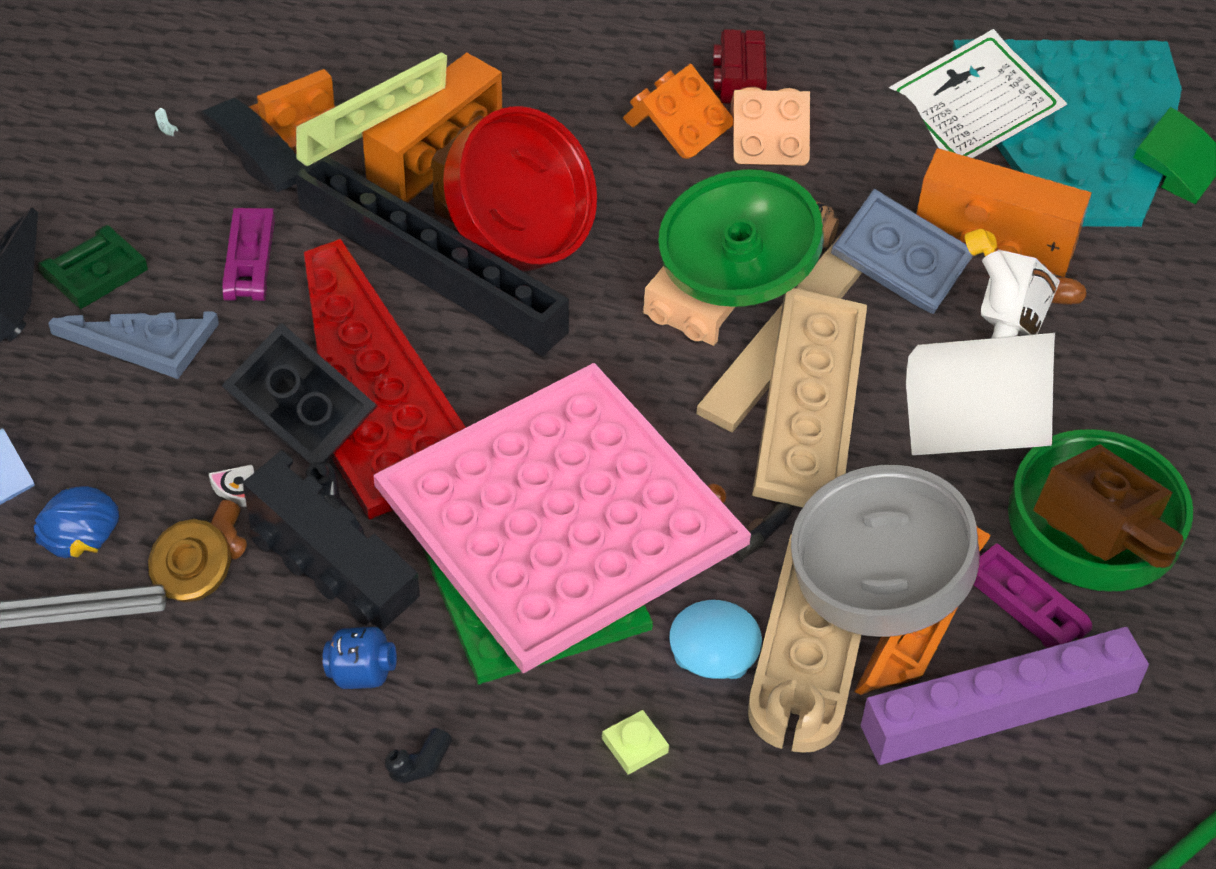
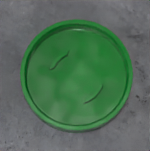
[1008,429,1193,592]

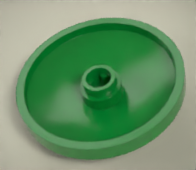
[658,170,824,307]

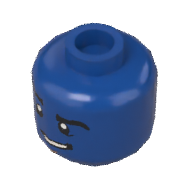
[323,627,397,689]

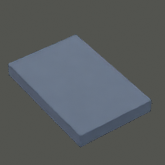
[831,189,974,314]

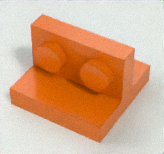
[249,69,335,154]

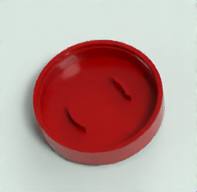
[443,106,597,271]

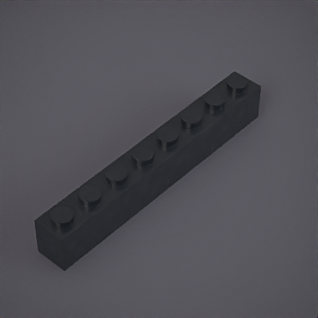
[295,156,569,357]

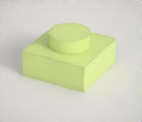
[602,710,669,775]

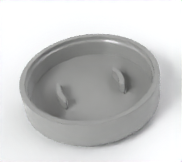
[791,465,980,637]

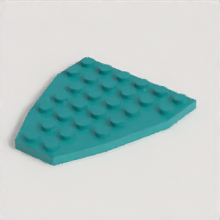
[952,39,1182,227]

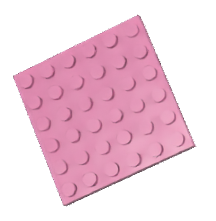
[374,363,751,674]

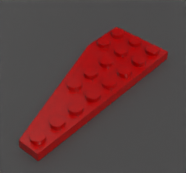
[304,239,466,520]

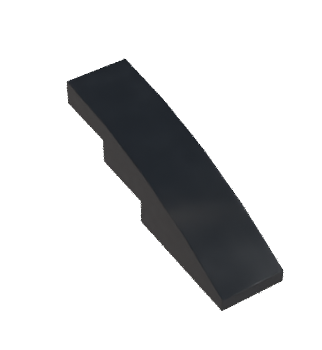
[201,97,305,192]

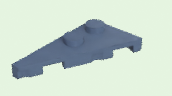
[48,311,219,379]

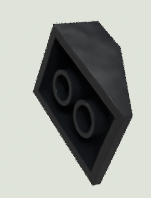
[222,323,377,465]

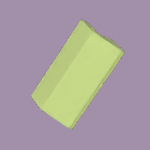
[296,52,447,166]

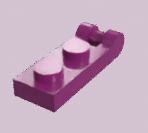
[222,208,275,301]
[973,543,1093,648]

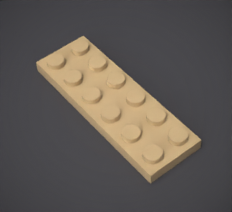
[752,288,867,508]

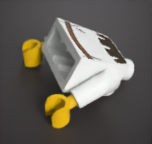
[965,229,1060,339]

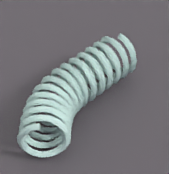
[155,108,178,137]

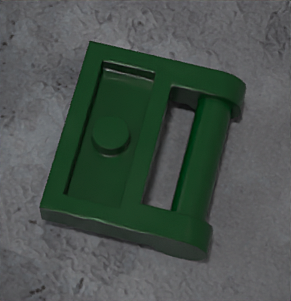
[37,225,148,310]

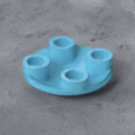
[669,600,762,679]

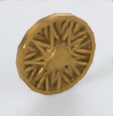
[148,519,231,602]

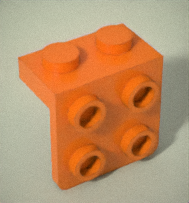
[622,63,734,159]

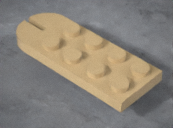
[748,534,861,753]

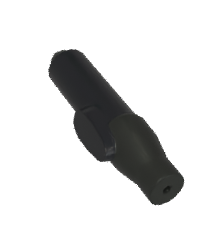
[732,503,791,562]

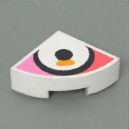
[209,465,254,507]

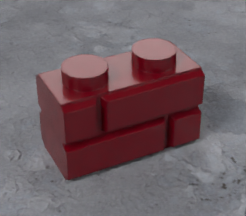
[713,29,767,104]

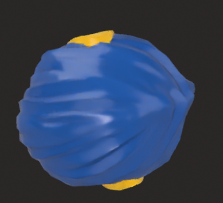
[34,486,119,558]

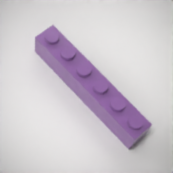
[861,627,1149,765]

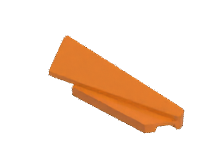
[854,527,991,695]

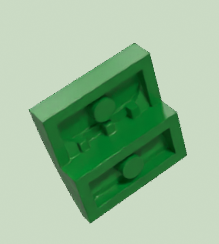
[1133,107,1216,204]

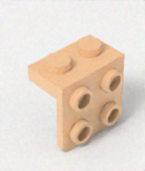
[731,87,810,166]

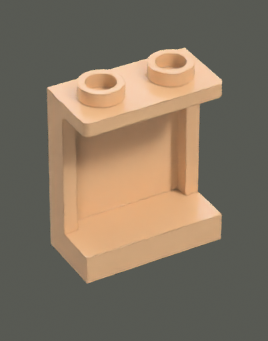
[643,266,735,346]

